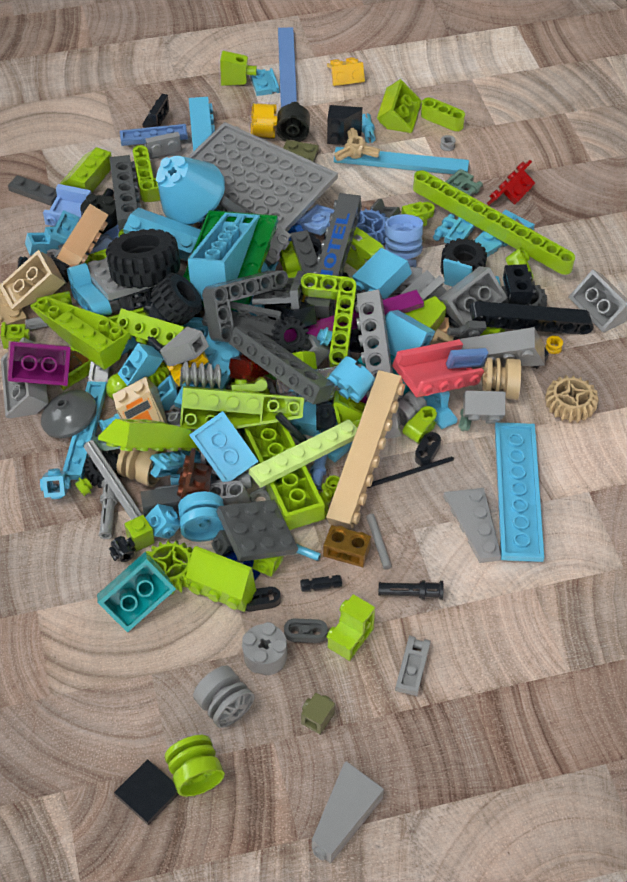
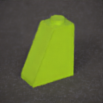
[405,296,446,331]

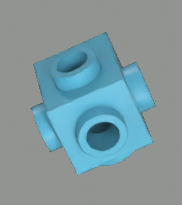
[40,468,71,499]
[145,504,180,539]

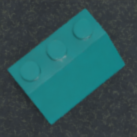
[97,551,176,633]

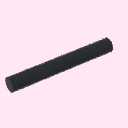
[275,412,308,443]

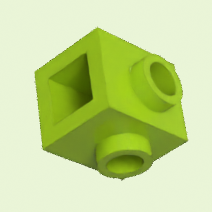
[401,201,429,226]

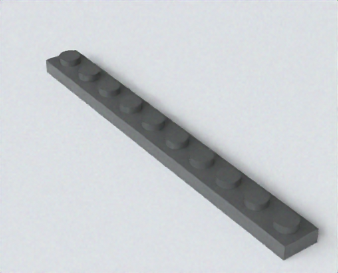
[290,230,352,363]

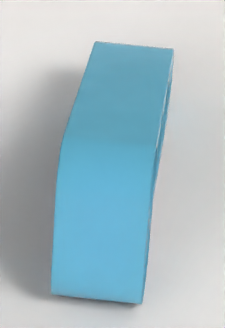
[67,263,112,316]

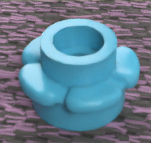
[317,327,333,346]

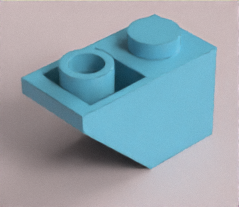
[118,343,164,386]

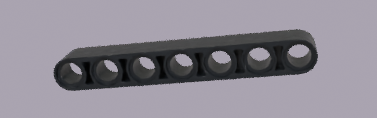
[469,301,594,335]

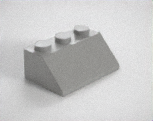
[438,266,508,327]
[569,269,627,332]

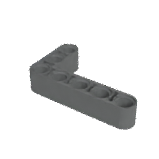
[202,271,288,342]

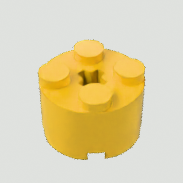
[251,103,277,138]

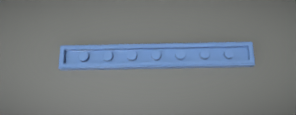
[278,27,297,108]

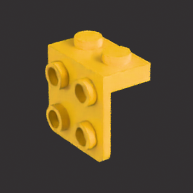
[327,57,365,86]

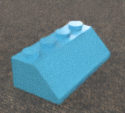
[123,208,201,261]

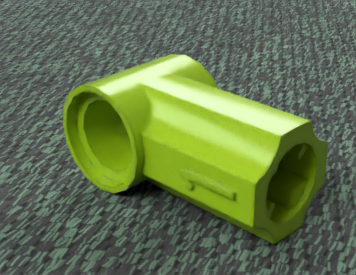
[506,247,534,281]

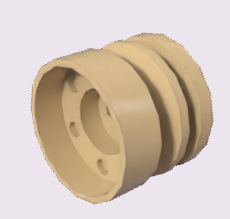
[482,357,521,400]
[116,448,168,487]

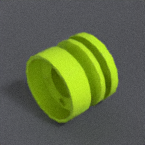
[164,734,225,797]

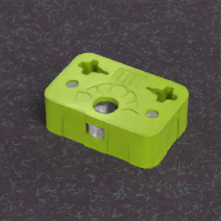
[346,227,384,271]

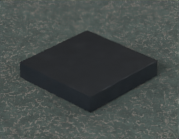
[114,759,179,825]

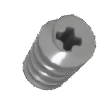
[180,361,221,389]

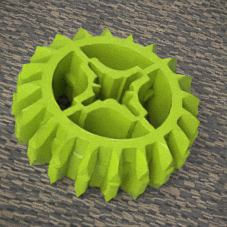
[146,540,193,595]

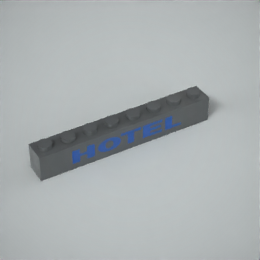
[304,193,362,318]

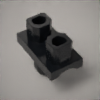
[316,399,336,433]

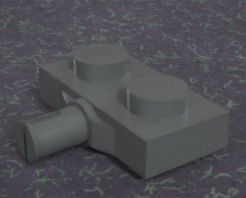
[447,321,487,340]

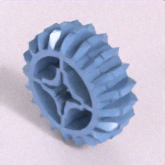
[356,208,389,245]

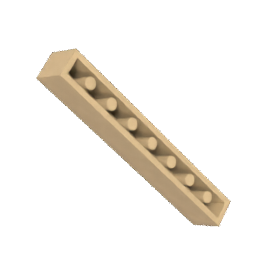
[326,370,405,530]

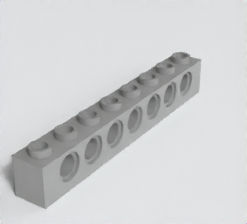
[354,289,402,439]

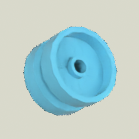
[178,491,224,542]

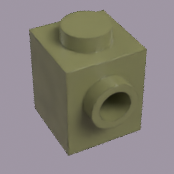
[301,692,335,735]

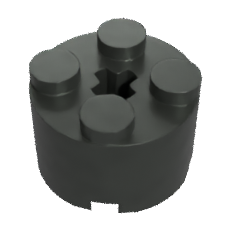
[276,102,310,142]
[80,194,118,235]

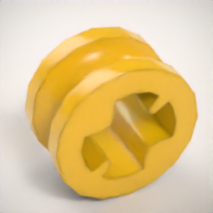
[545,336,563,354]

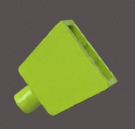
[220,51,257,86]

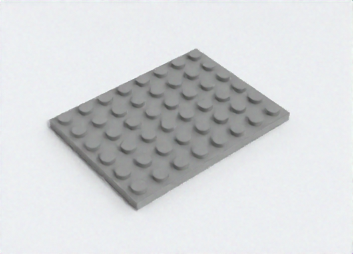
[187,122,338,232]

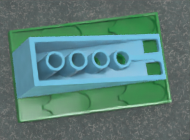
[183,210,278,310]

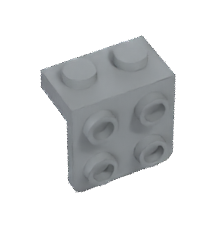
[143,132,181,158]

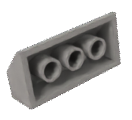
[1,337,48,418]

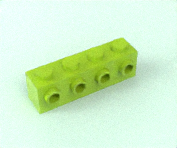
[116,308,186,346]

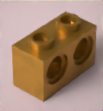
[323,525,371,568]

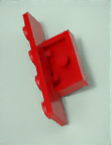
[487,160,535,205]

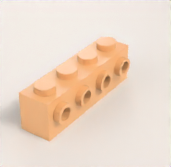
[57,204,108,267]

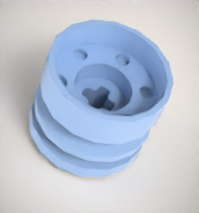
[385,214,423,259]

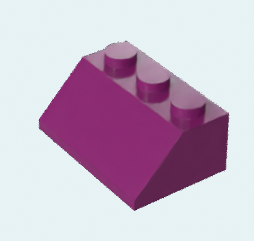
[7,341,71,386]

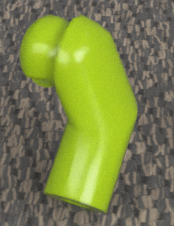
[320,488,333,519]

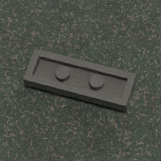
[8,175,57,206]

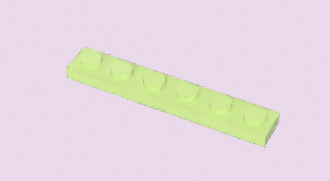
[249,419,357,488]

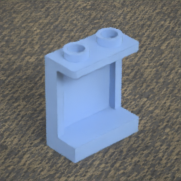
[43,184,91,226]

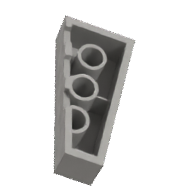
[460,327,545,368]

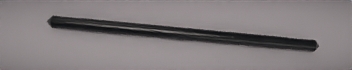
[367,456,454,489]

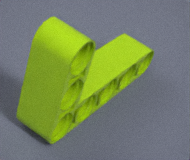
[301,273,356,370]

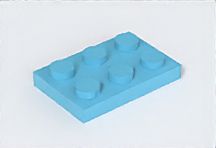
[190,411,259,482]

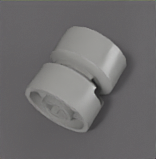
[397,390,427,426]

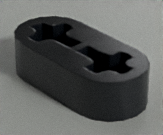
[415,432,441,466]
[245,586,281,612]

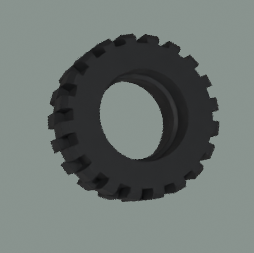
[106,229,181,289]

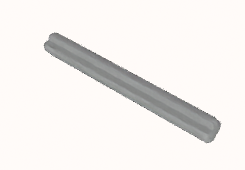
[84,440,143,520]

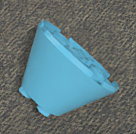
[156,156,225,225]

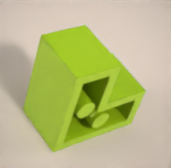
[327,594,375,661]

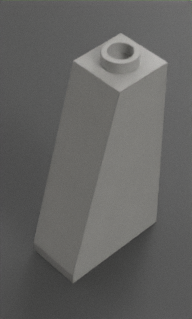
[312,761,384,864]

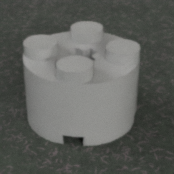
[242,622,288,675]

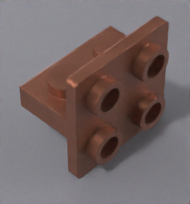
[177,449,212,502]

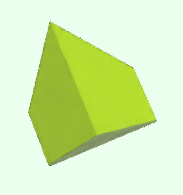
[333,390,366,427]

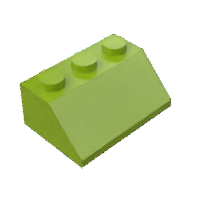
[377,79,422,133]
[60,147,112,194]
[185,546,256,612]

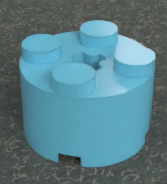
[327,356,375,403]

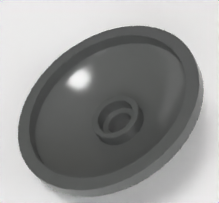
[41,390,97,438]

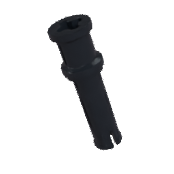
[378,580,444,600]

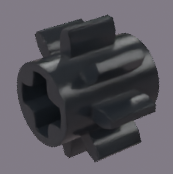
[109,536,136,562]

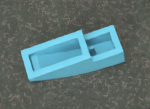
[25,227,63,255]

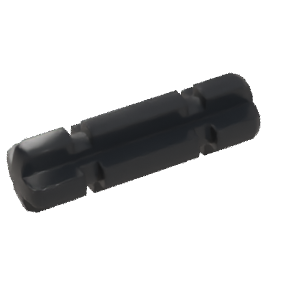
[300,575,342,592]

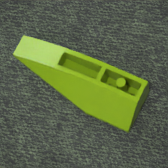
[30,296,130,370]
[180,386,304,429]
[98,419,199,451]

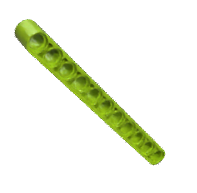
[413,170,575,275]

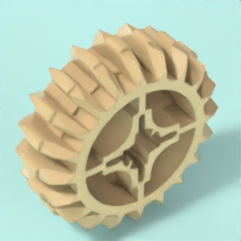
[545,375,599,423]

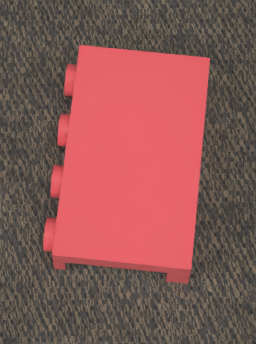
[392,339,484,398]

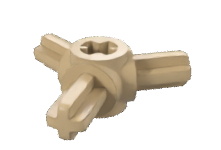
[334,128,380,161]

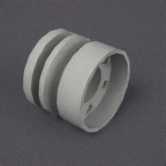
[193,665,255,728]

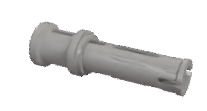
[99,479,118,539]

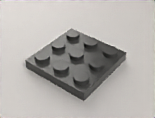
[216,500,298,562]

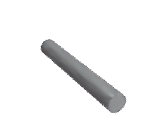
[366,514,392,570]

